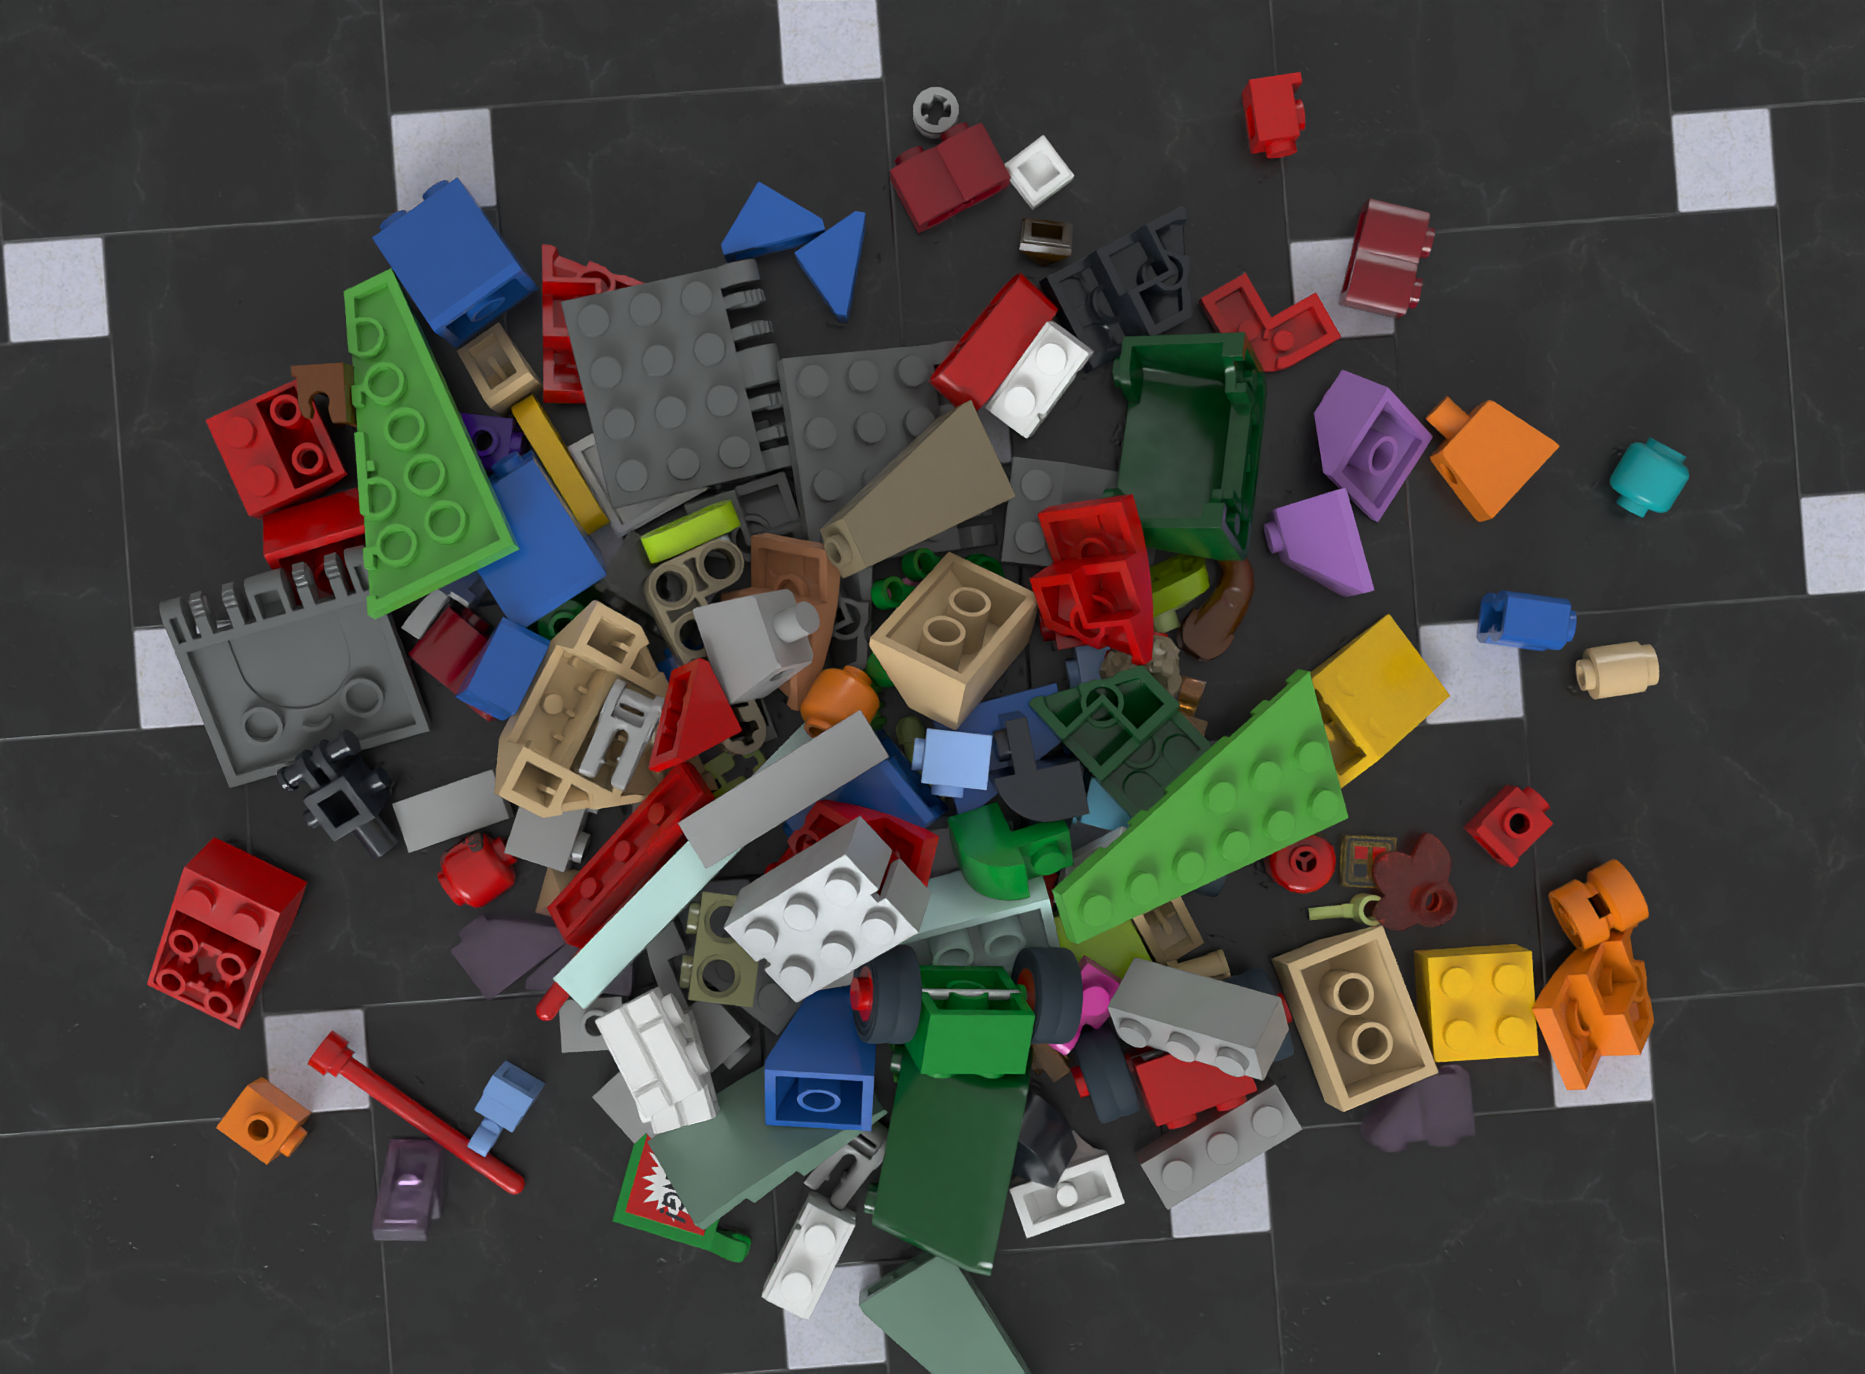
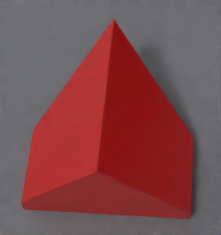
[648,658,742,772]

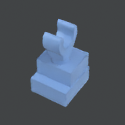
[467,1060,545,1157]

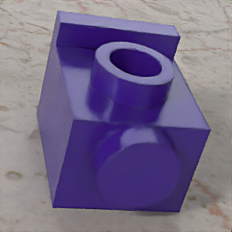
[459,412,527,472]

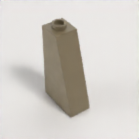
[820,400,1016,579]

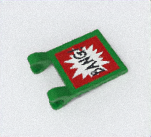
[612,1133,751,1263]

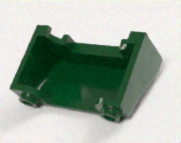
[1098,332,1267,561]
[863,1043,1034,1276]

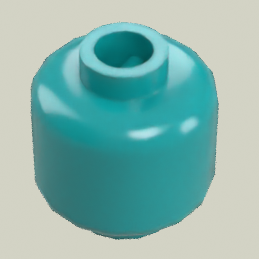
[1610,437,1689,518]

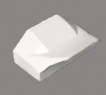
[1009,1130,1125,1238]

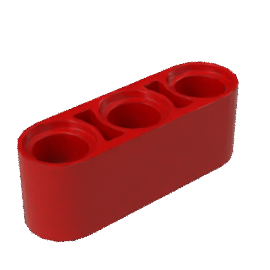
[928,272,1058,412]

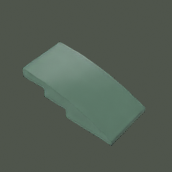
[648,1066,888,1230]

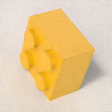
[1413,944,1538,1062]

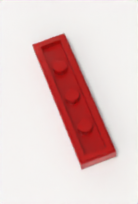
[547,761,716,948]

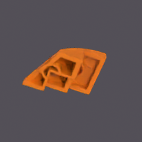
[1532,924,1654,1090]

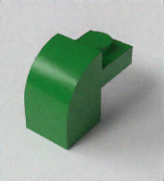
[947,802,1074,901]

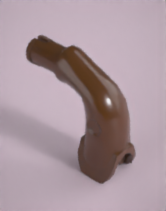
[1176,557,1255,663]

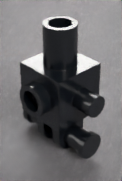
[277,729,399,859]

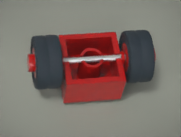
[1070,967,1294,1129]

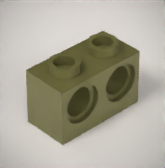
[679,892,759,1007]

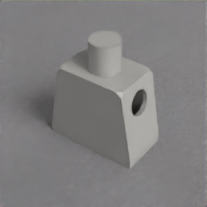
[692,589,820,705]

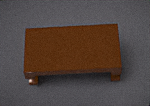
[291,362,357,429]

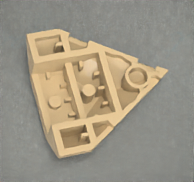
[494,600,718,818]

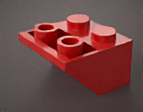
[206,379,348,520]

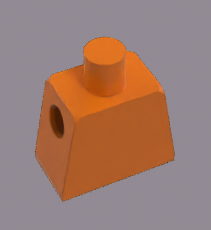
[1425,396,1559,522]

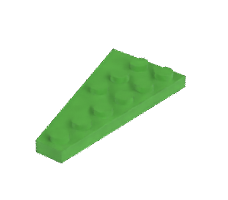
[344,268,520,620]
[1052,669,1349,944]

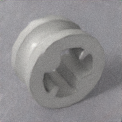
[913,87,959,139]

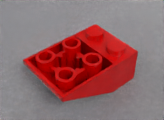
[147,837,308,1030]

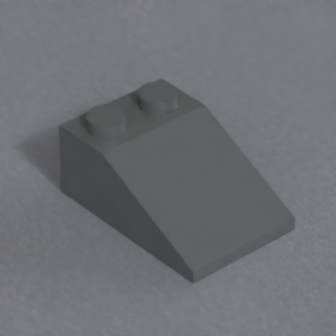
[999,457,1155,570]

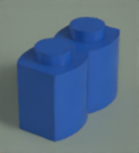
[1476,590,1577,651]

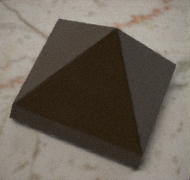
[1019,217,1073,267]

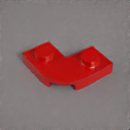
[1198,273,1341,372]

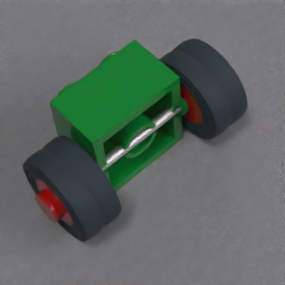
[850,944,1083,1079]

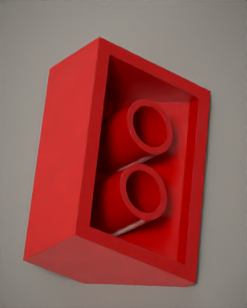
[263,487,366,605]

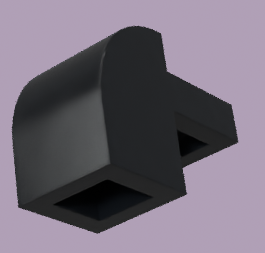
[988,710,1090,822]
[1011,1090,1078,1188]

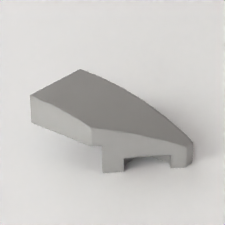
[401,570,488,639]

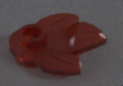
[1372,832,1458,931]

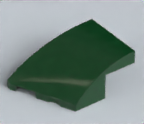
[1028,665,1212,819]

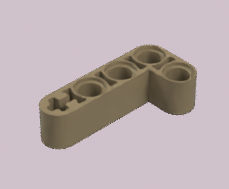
[643,539,767,755]

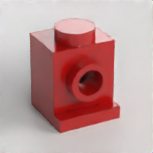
[1242,72,1305,158]
[1463,785,1553,868]

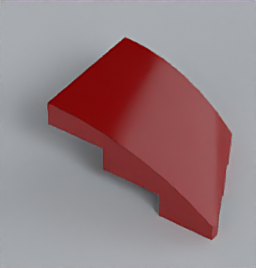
[542,244,644,404]
[1030,494,1154,666]
[764,799,939,896]

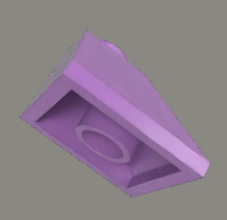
[1314,370,1433,522]
[1264,488,1374,598]

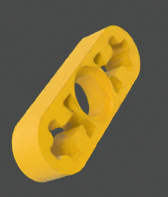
[510,394,611,535]

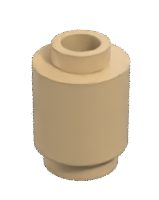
[1576,641,1659,699]

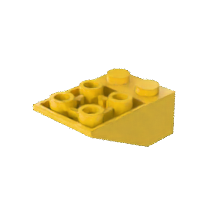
[1310,614,1450,788]

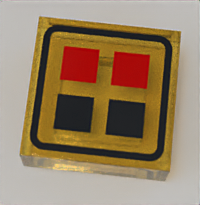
[1339,834,1397,889]

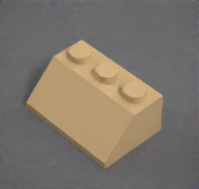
[869,552,1038,731]
[1271,925,1439,1112]

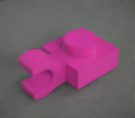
[1048,955,1122,1056]

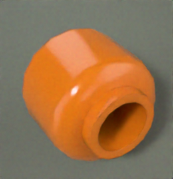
[800,666,880,738]

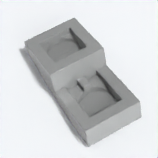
[392,768,514,853]

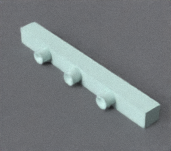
[553,722,813,1009]

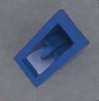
[721,181,825,264]
[795,211,867,324]
[455,617,551,721]

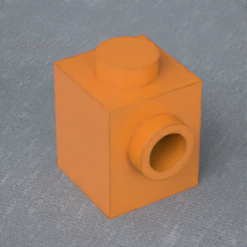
[216,1077,311,1165]

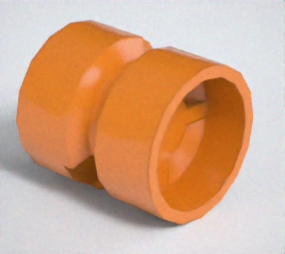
[1548,859,1649,952]

